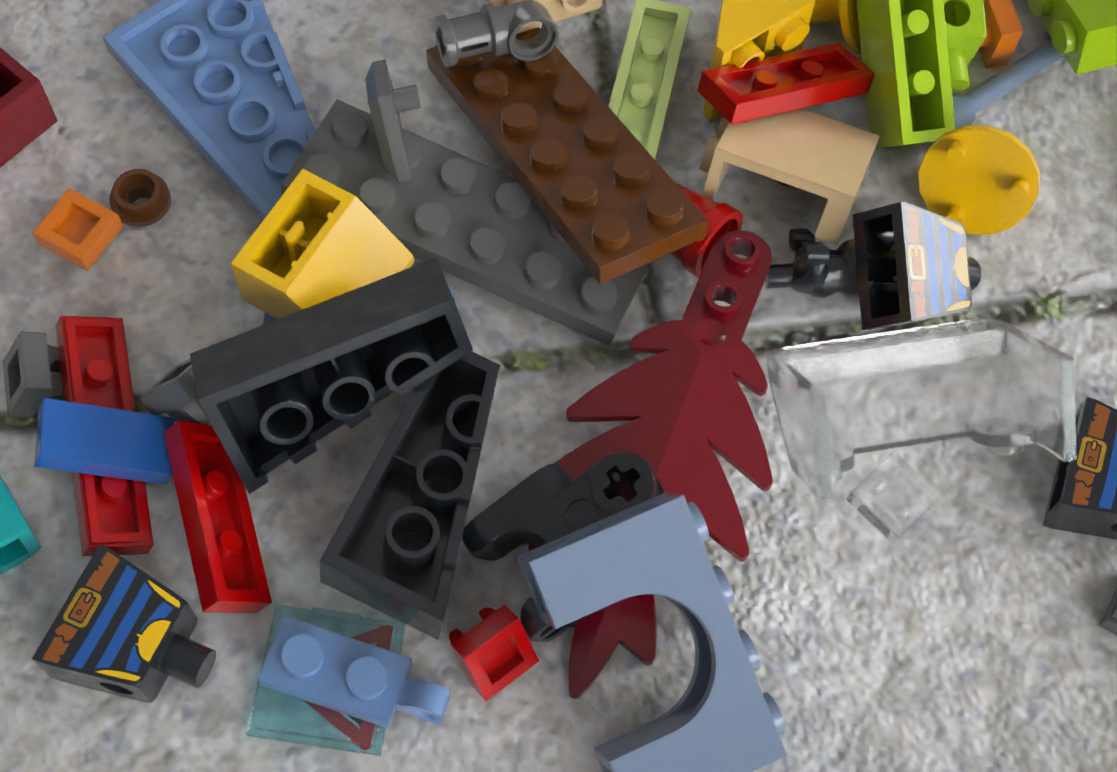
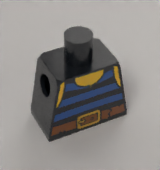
[852,202,981,330]
[1043,397,1117,540]
[32,544,216,703]

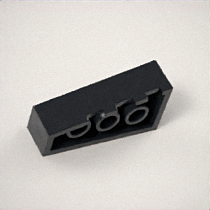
[190,258,473,494]
[320,351,500,640]

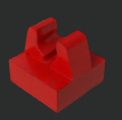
[449,604,539,701]

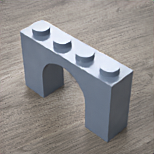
[516,493,787,772]

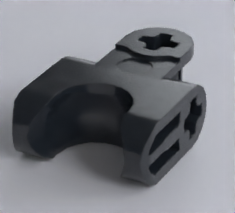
[462,451,665,642]

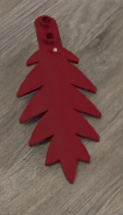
[528,230,773,699]

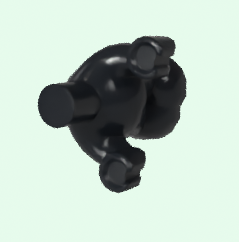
[765,228,859,298]

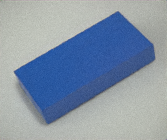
[34,398,174,485]

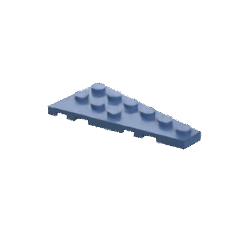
[102,0,316,221]

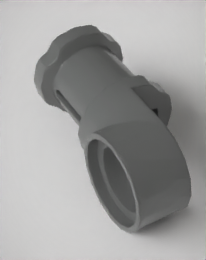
[433,0,559,68]

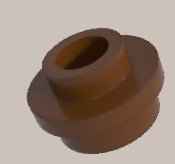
[109,169,171,227]

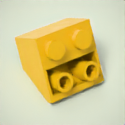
[703,0,815,122]
[231,169,414,319]

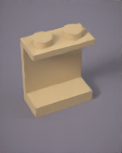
[699,108,880,245]

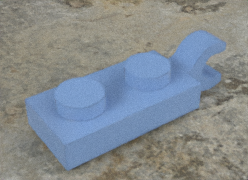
[258,616,450,729]

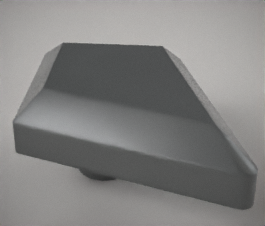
[365,59,421,183]

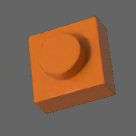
[979,0,1023,69]
[32,188,123,271]

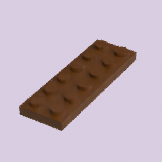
[426,27,707,285]

